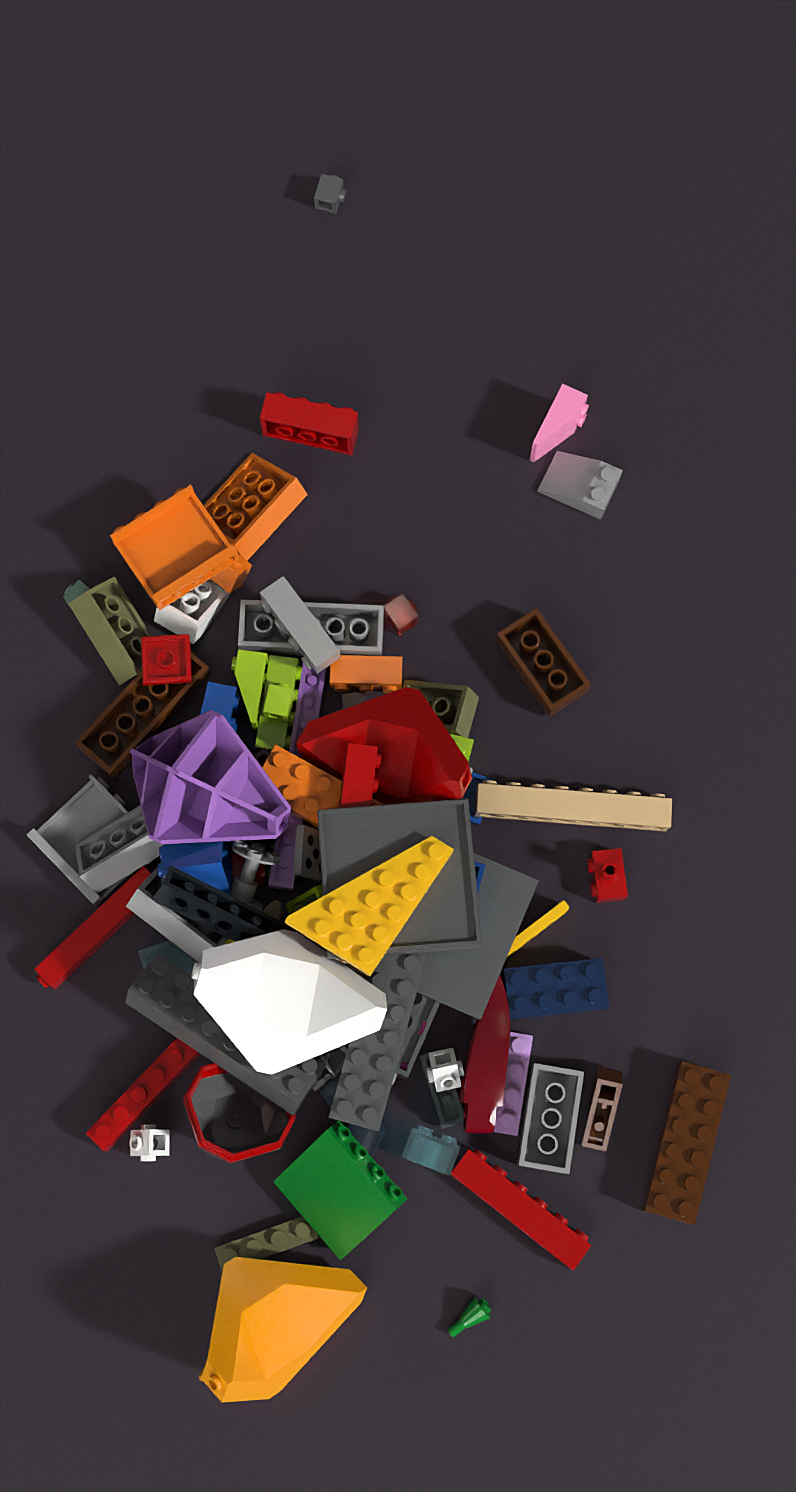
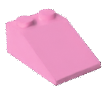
[530,384,589,462]

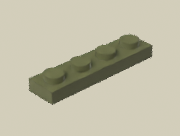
[214,1216,319,1271]

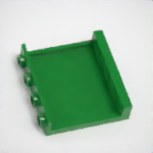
[273,1121,407,1260]

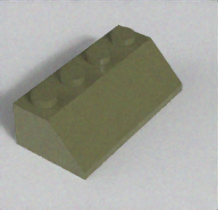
[68,576,151,685]

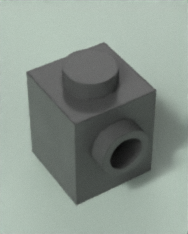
[314,174,347,214]

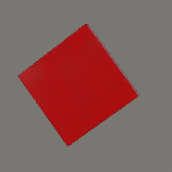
[141,634,192,686]

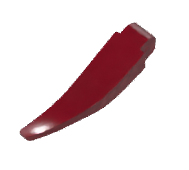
[459,975,510,1133]

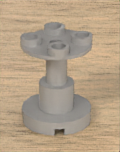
[231,840,281,911]

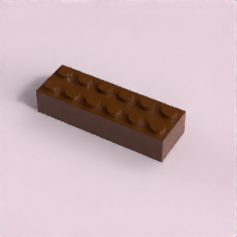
[75,652,211,780]
[641,1061,731,1225]

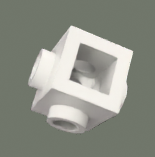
[426,1048,464,1092]
[130,1125,170,1161]

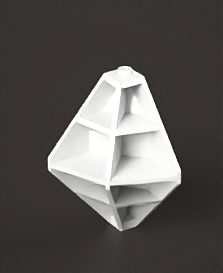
[191,929,387,1074]

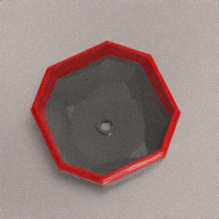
[183,1063,296,1163]

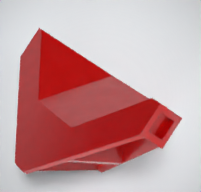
[296,687,472,805]

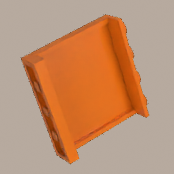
[110,485,240,611]

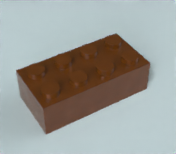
[496,608,591,718]

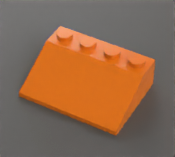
[203,453,308,561]

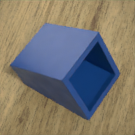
[158,841,233,896]

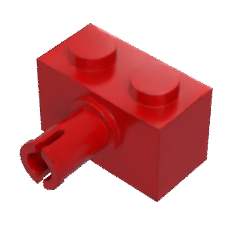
[587,848,628,903]

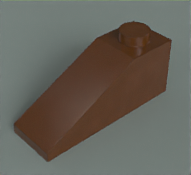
[581,1066,623,1152]

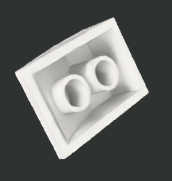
[154,579,231,644]

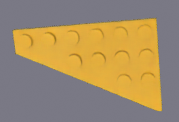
[285,836,454,976]

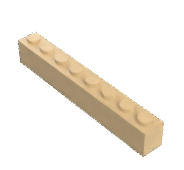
[474,780,672,832]

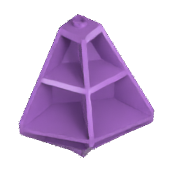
[130,710,291,844]

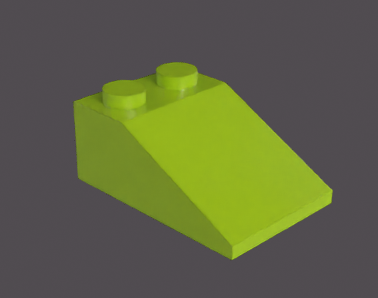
[231,649,269,734]

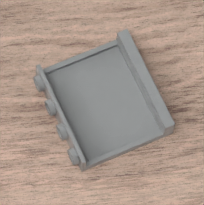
[27,775,134,907]

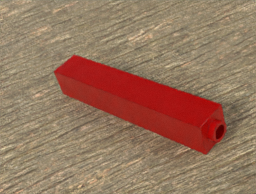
[34,866,151,989]

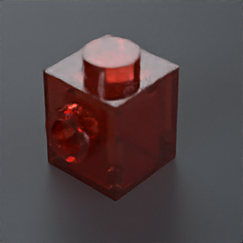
[384,594,419,636]

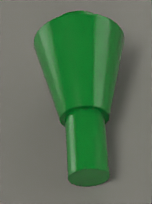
[447,1296,492,1337]

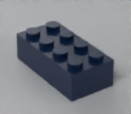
[502,958,609,1021]

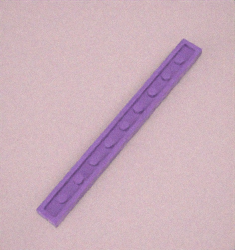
[268,662,327,891]

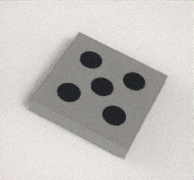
[293,825,322,882]

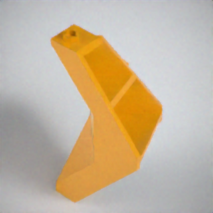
[198,1257,367,1403]

